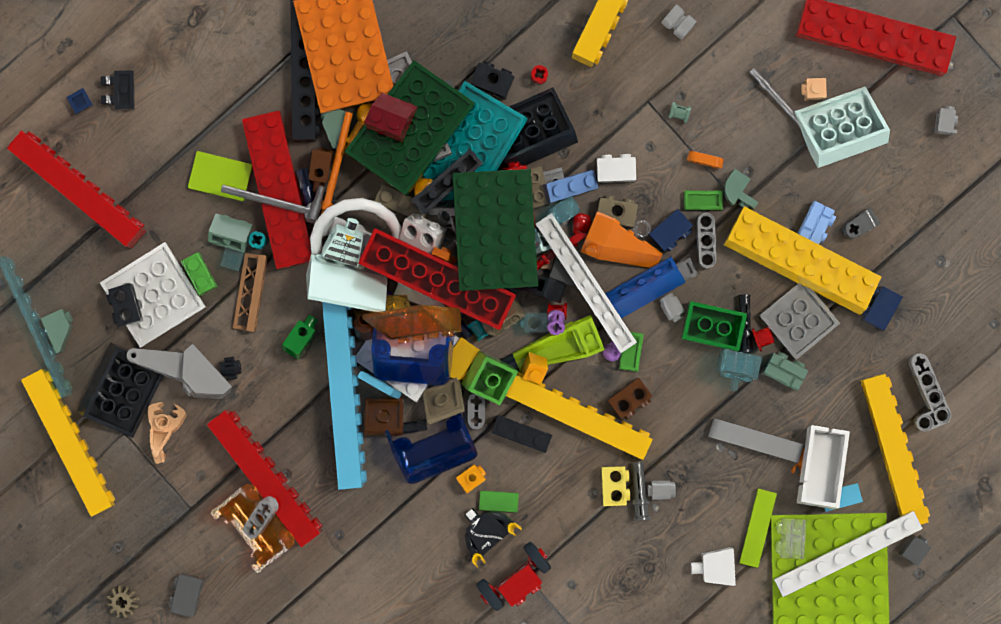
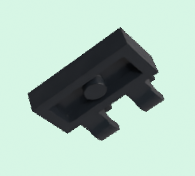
[101,70,135,110]

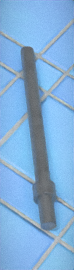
[749,67,800,127]

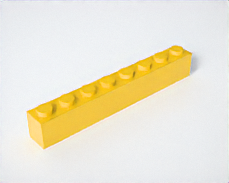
[21,369,115,517]
[506,372,653,460]
[860,374,930,525]

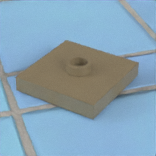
[422,377,465,424]

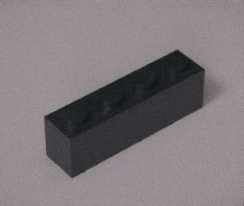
[410,149,483,216]

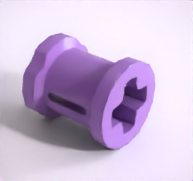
[547,310,565,335]

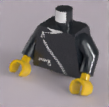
[464,508,522,568]

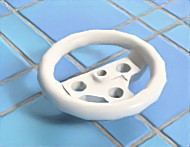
[310,198,402,258]

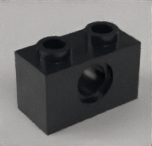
[470,61,515,100]

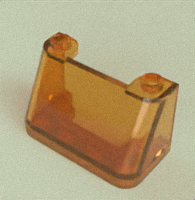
[210,484,294,574]

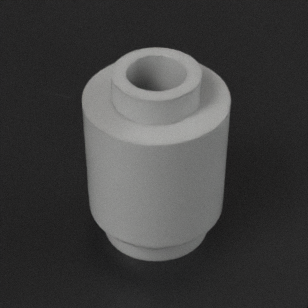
[659,293,686,323]
[647,480,676,500]

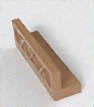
[233,253,268,332]

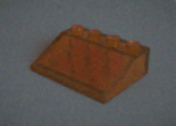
[362,305,462,344]

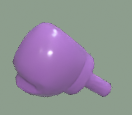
[603,340,621,362]

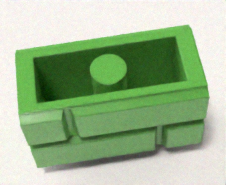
[181,252,218,296]

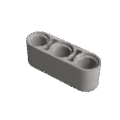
[696,213,716,269]

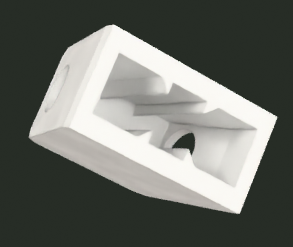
[691,547,736,586]

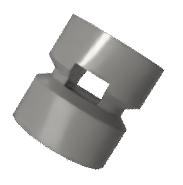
[661,4,697,40]

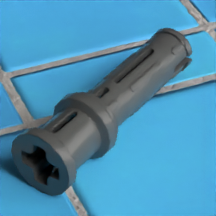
[631,462,651,521]

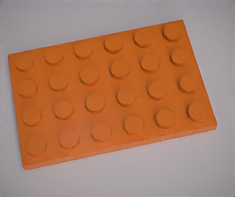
[293,0,393,114]

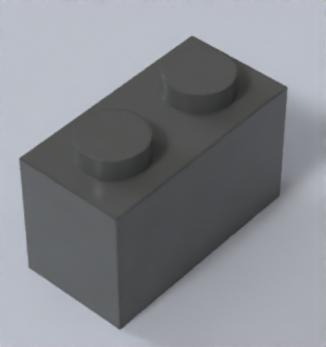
[169,573,204,618]

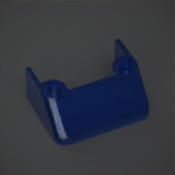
[371,319,455,386]
[385,413,478,484]

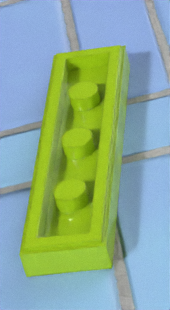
[739,488,777,568]

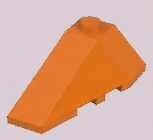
[581,211,662,268]

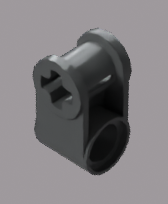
[842,207,881,239]

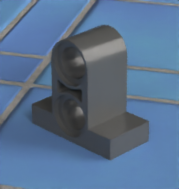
[428,200,456,242]

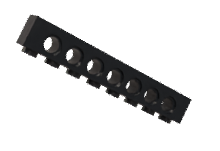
[290,0,320,141]

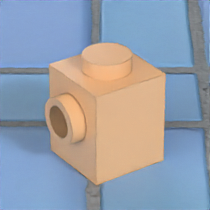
[801,78,827,101]

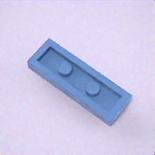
[543,170,599,203]

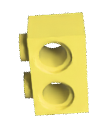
[601,466,630,506]

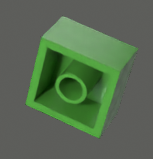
[462,350,518,405]

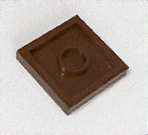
[364,398,404,436]

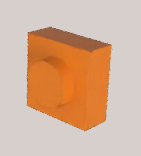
[431,247,457,265]

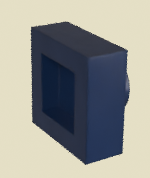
[66,88,93,114]

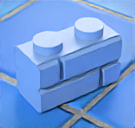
[797,201,836,244]

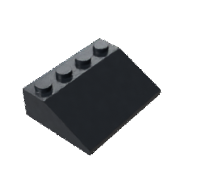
[503,87,578,167]
[77,342,164,437]

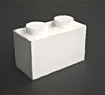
[596,154,636,183]

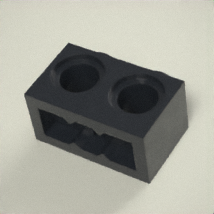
[106,283,144,327]

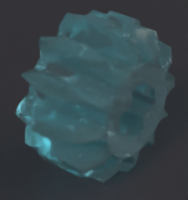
[546,197,580,225]

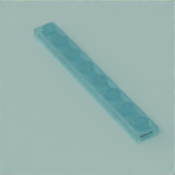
[0,256,73,398]

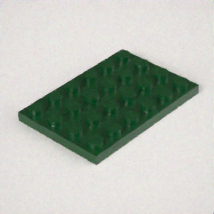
[344,60,476,197]
[452,169,538,291]

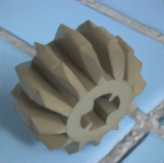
[106,585,140,618]

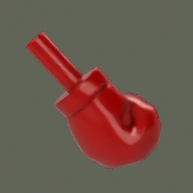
[572,213,593,246]

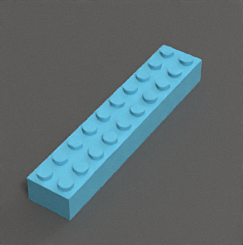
[322,302,367,490]

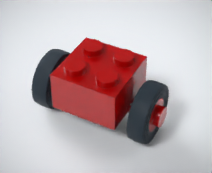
[476,541,551,611]

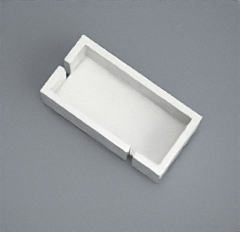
[797,425,850,510]

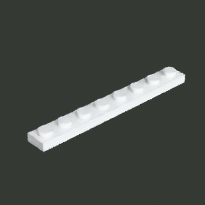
[536,213,637,353]
[774,511,923,597]

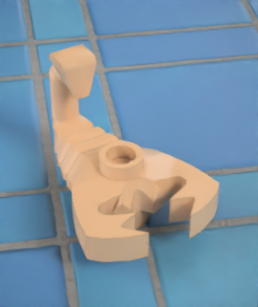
[148,402,187,464]

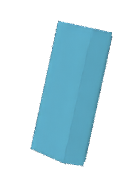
[824,483,863,512]

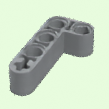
[908,353,951,432]

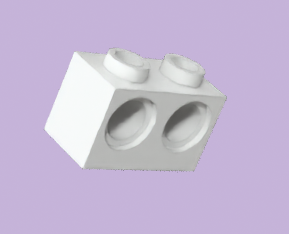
[399,213,447,255]

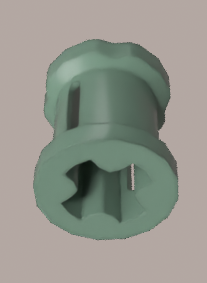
[668,102,691,123]

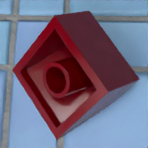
[364,93,418,142]

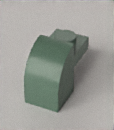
[723,169,759,210]

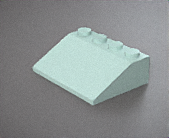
[795,87,890,168]
[306,254,387,313]

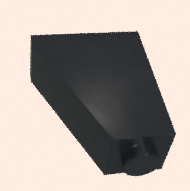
[517,274,566,304]

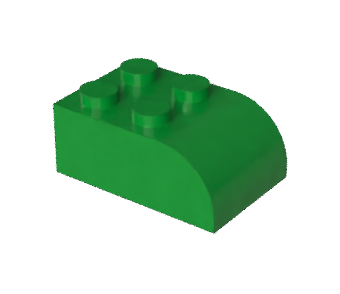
[681,301,747,351]

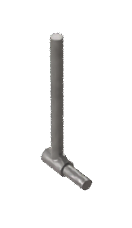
[221,185,326,224]

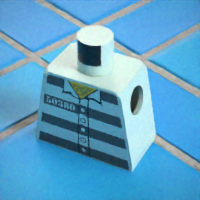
[322,218,363,267]

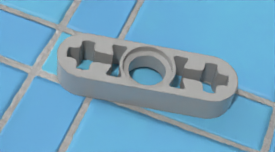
[243,496,279,539]

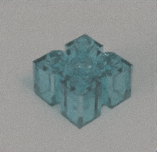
[716,349,762,391]

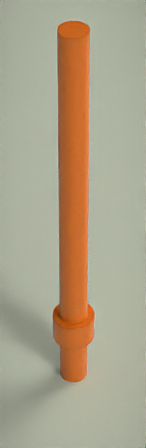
[320,112,353,216]

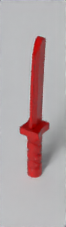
[537,233,587,270]

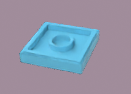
[358,371,402,399]

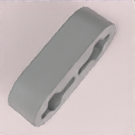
[468,393,485,429]

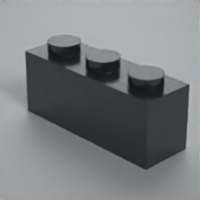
[491,415,552,453]

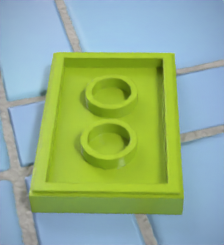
[188,151,253,202]

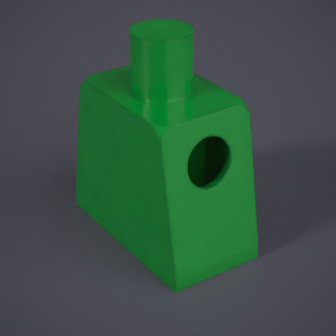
[282,314,318,360]

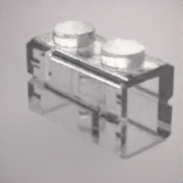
[776,518,806,559]

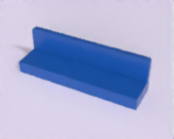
[605,256,686,318]

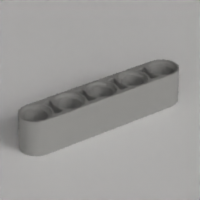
[708,418,804,463]

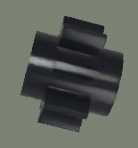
[220,356,242,380]

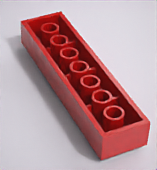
[795,0,957,76]
[242,111,312,270]
[7,130,146,249]
[358,228,516,330]
[207,410,323,548]

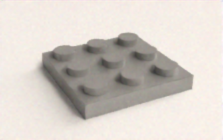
[759,283,840,360]

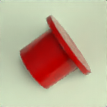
[752,327,775,352]

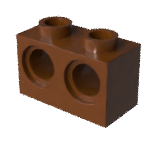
[607,378,652,420]

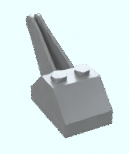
[127,344,232,399]

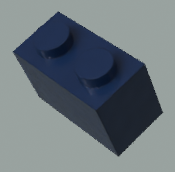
[648,209,693,252]
[861,286,903,331]

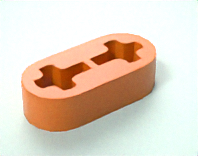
[687,151,724,169]

